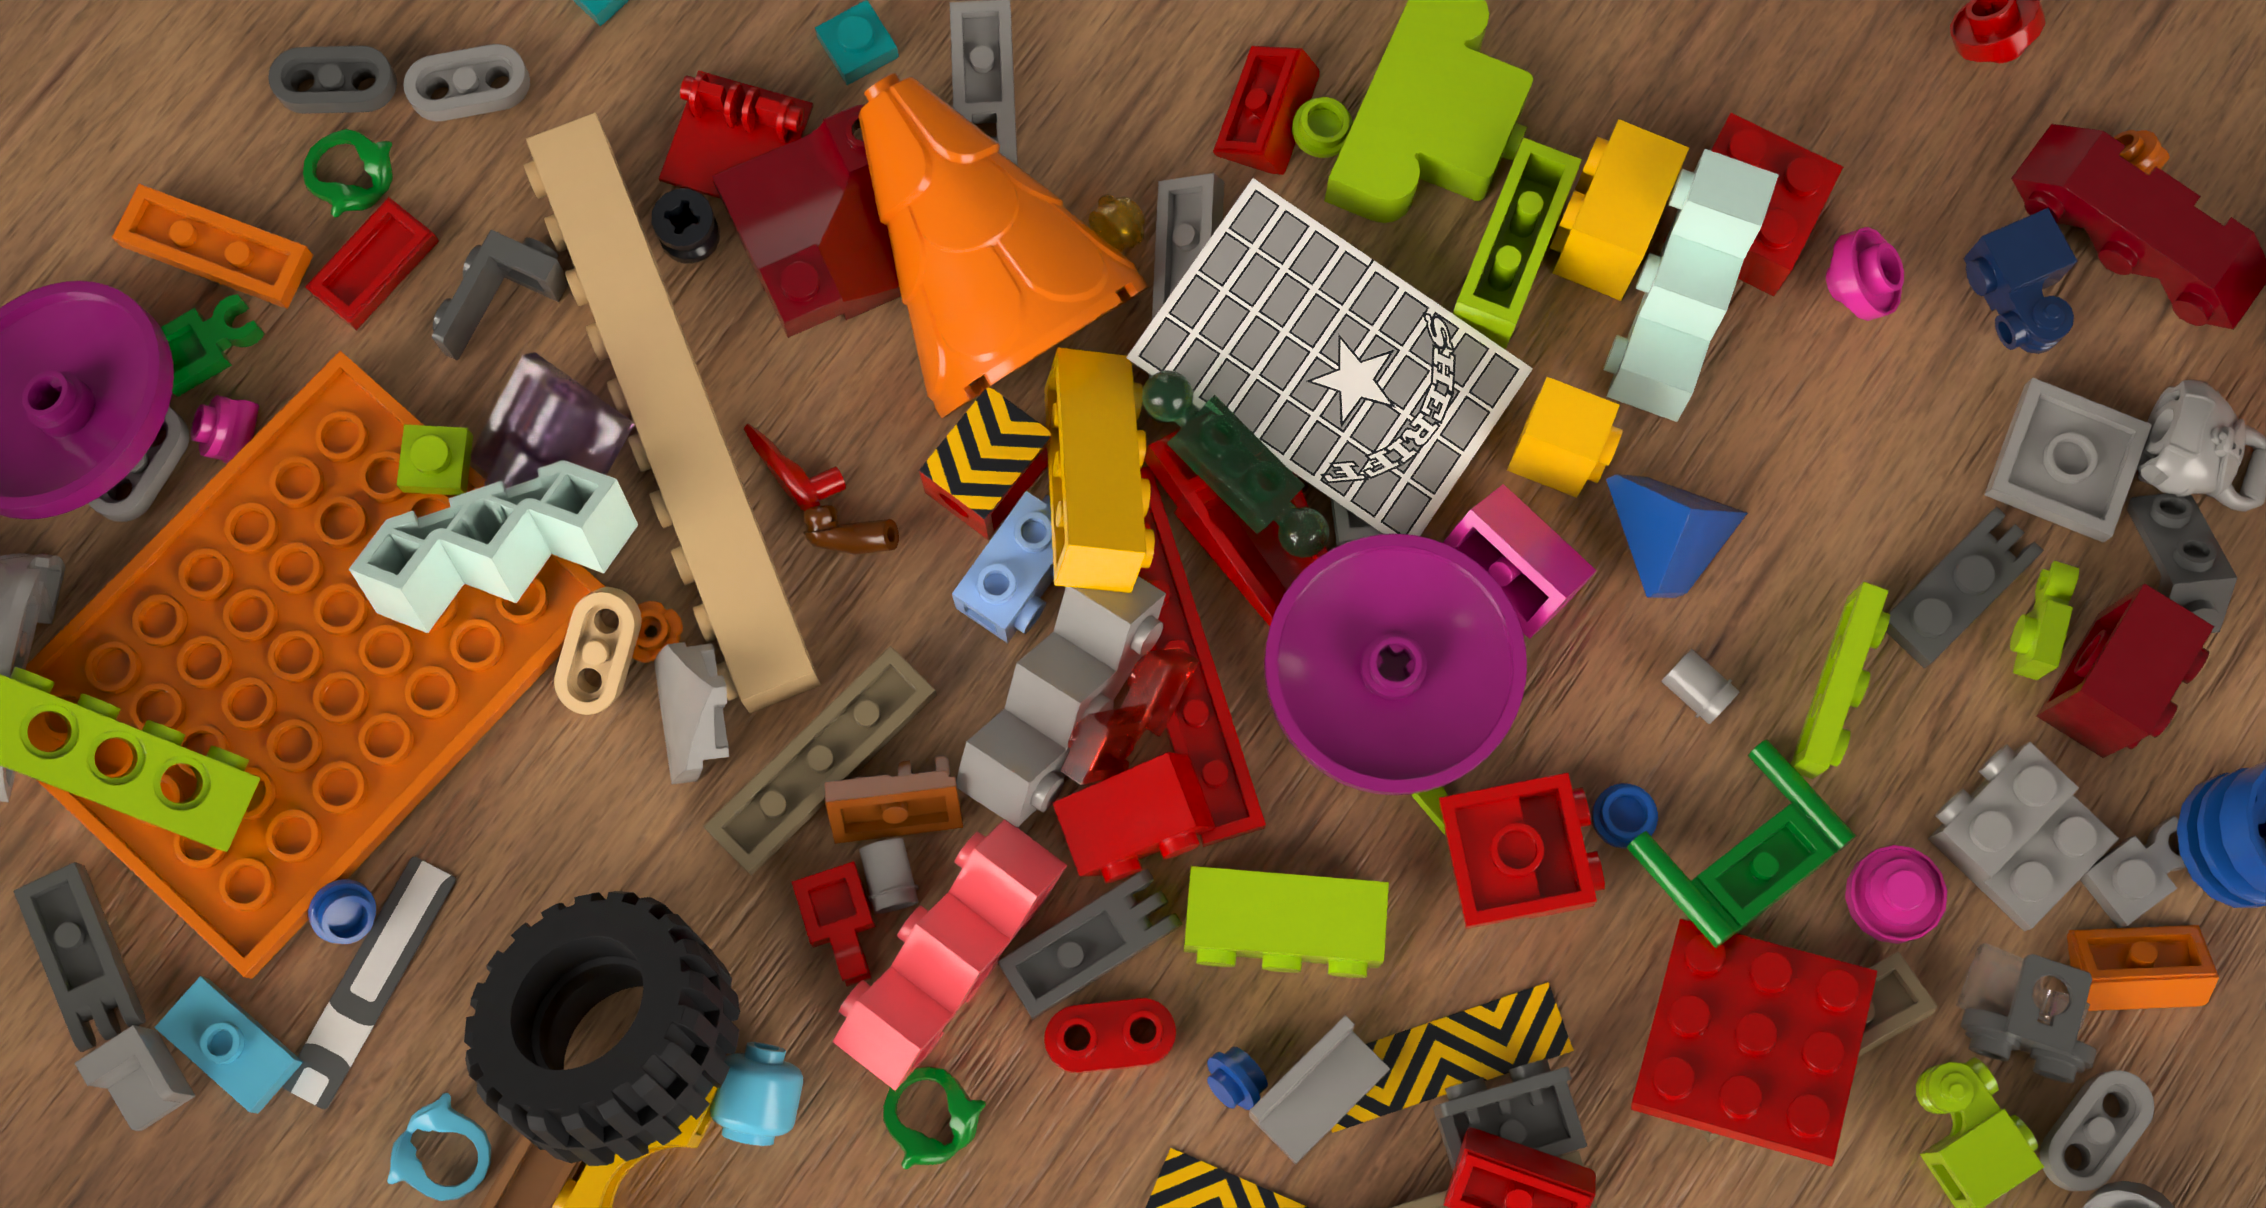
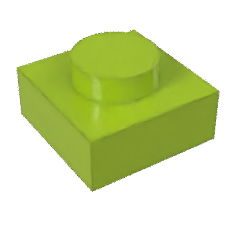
[397,424,473,495]

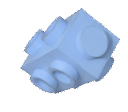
[952,491,1054,643]

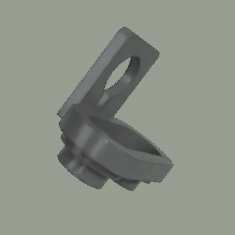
[1960,954,2097,1083]

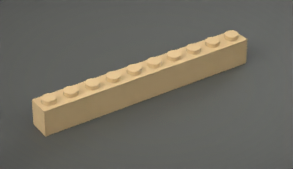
[524,113,821,713]

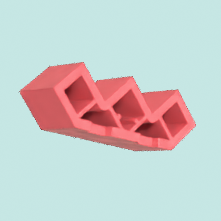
[833,819,1067,1090]

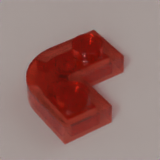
[1060,647,1200,785]

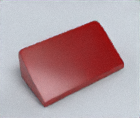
[1213,46,1320,175]
[1444,1127,1596,1208]

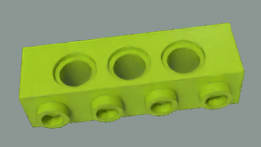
[0,667,260,852]

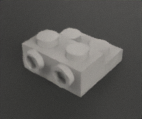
[1928,742,2119,931]

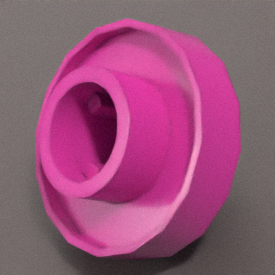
[1826,227,1904,321]
[1845,845,1947,944]

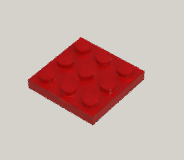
[1631,919,1878,1167]

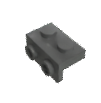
[1433,1059,1588,1171]

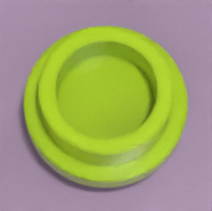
[1292,97,1353,158]

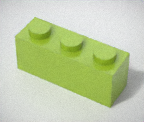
[1453,137,1582,349]
[1184,866,1389,978]

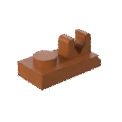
[825,756,963,844]

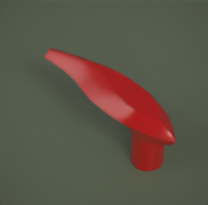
[744,424,846,511]

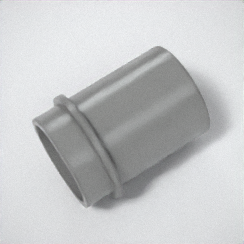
[1661,648,1740,724]
[859,838,919,914]

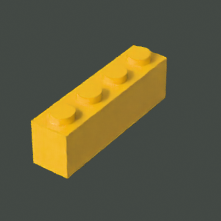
[1044,347,1155,593]

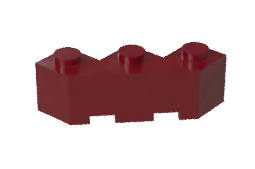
[2011,124,2266,330]

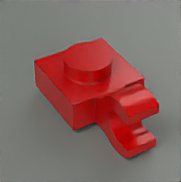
[792,861,876,987]

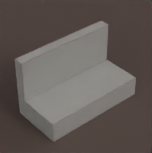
[1249,1015,1390,1165]

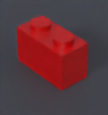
[1052,752,1216,884]

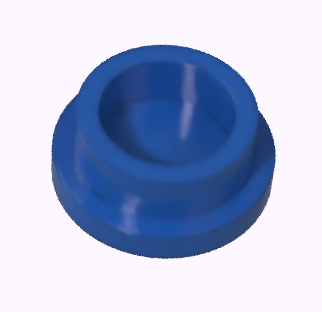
[1592,783,1658,849]
[308,879,376,944]
[1207,1047,1268,1111]

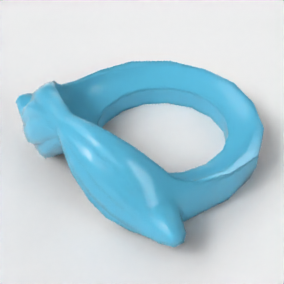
[387,1093,491,1201]

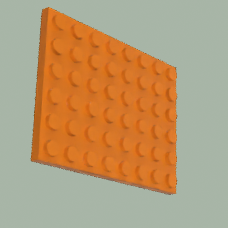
[26,351,605,979]

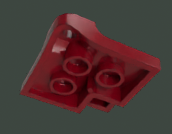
[712,104,901,338]

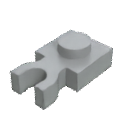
[2080,816,2186,928]

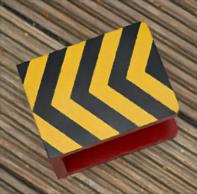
[919,388,1051,540]

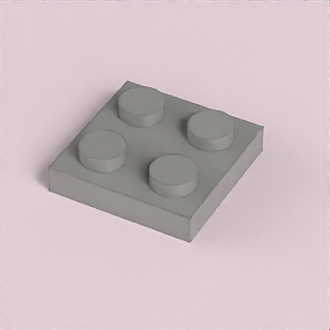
[1984,377,2152,543]

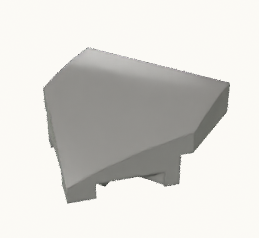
[654,642,729,785]

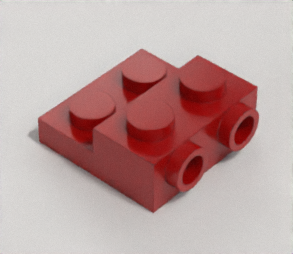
[1439,772,1605,929]

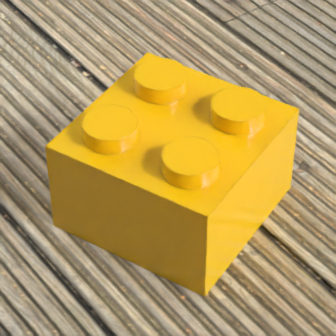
[1550,119,1689,301]

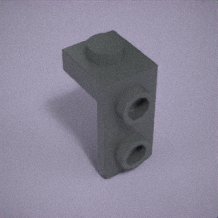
[432,230,568,360]
[2127,493,2238,633]

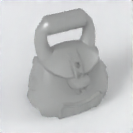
[2137,380,2266,512]

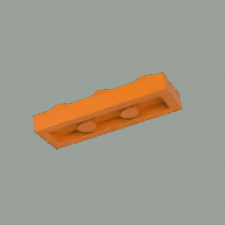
[112,184,314,309]

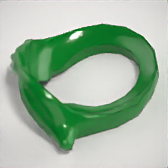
[303,129,393,218]
[883,1066,986,1169]

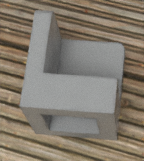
[74,1025,195,1131]

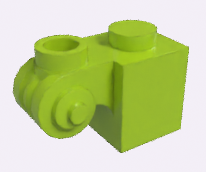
[1916,1057,2044,1208]

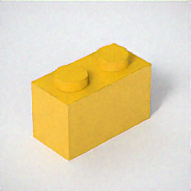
[1507,377,1623,498]

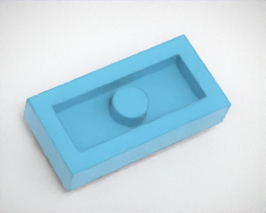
[154,976,303,1114]

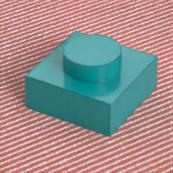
[815,0,899,86]

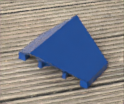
[1606,474,1748,598]

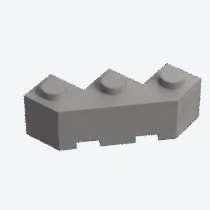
[956,576,1166,827]

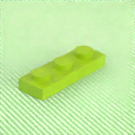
[1791,582,1890,779]

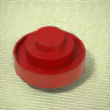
[1950,0,2046,64]

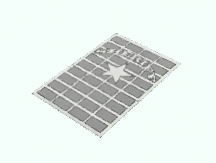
[1126,178,1533,536]

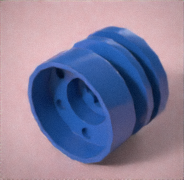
[2177,762,2266,908]

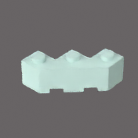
[1603,149,1778,422]
[349,460,638,633]

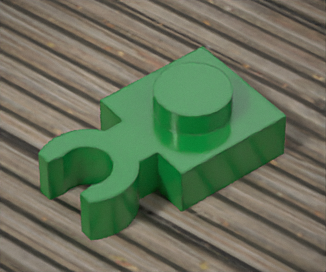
[161,294,265,397]

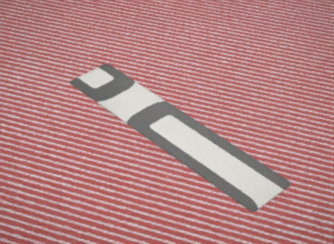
[282,857,456,1109]

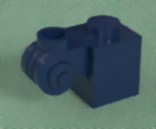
[1963,208,2078,354]

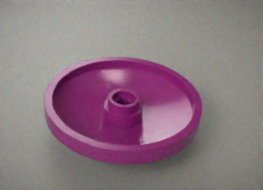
[0,281,174,519]
[1264,534,1527,795]

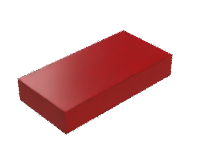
[305,197,439,331]

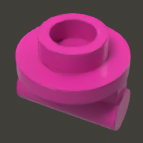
[191,395,259,464]

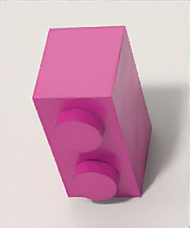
[1443,484,1597,639]

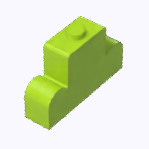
[1324,0,1533,223]

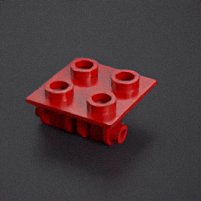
[659,70,814,199]

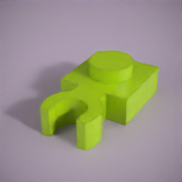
[2010,561,2079,680]

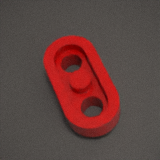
[1044,998,1176,1074]

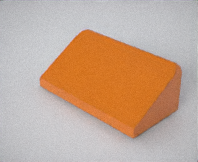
[2067,925,2219,1011]

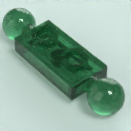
[1142,370,1329,558]

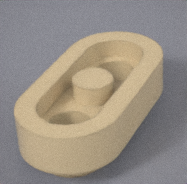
[554,587,642,715]

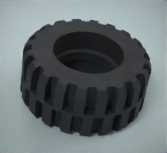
[464,891,740,1166]

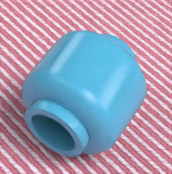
[710,1042,803,1146]

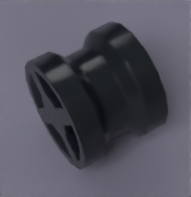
[651,188,720,264]

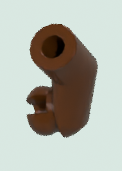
[803,505,899,555]

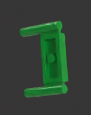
[1627,739,1856,948]

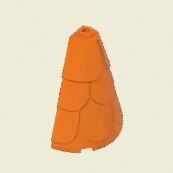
[859,73,1149,418]

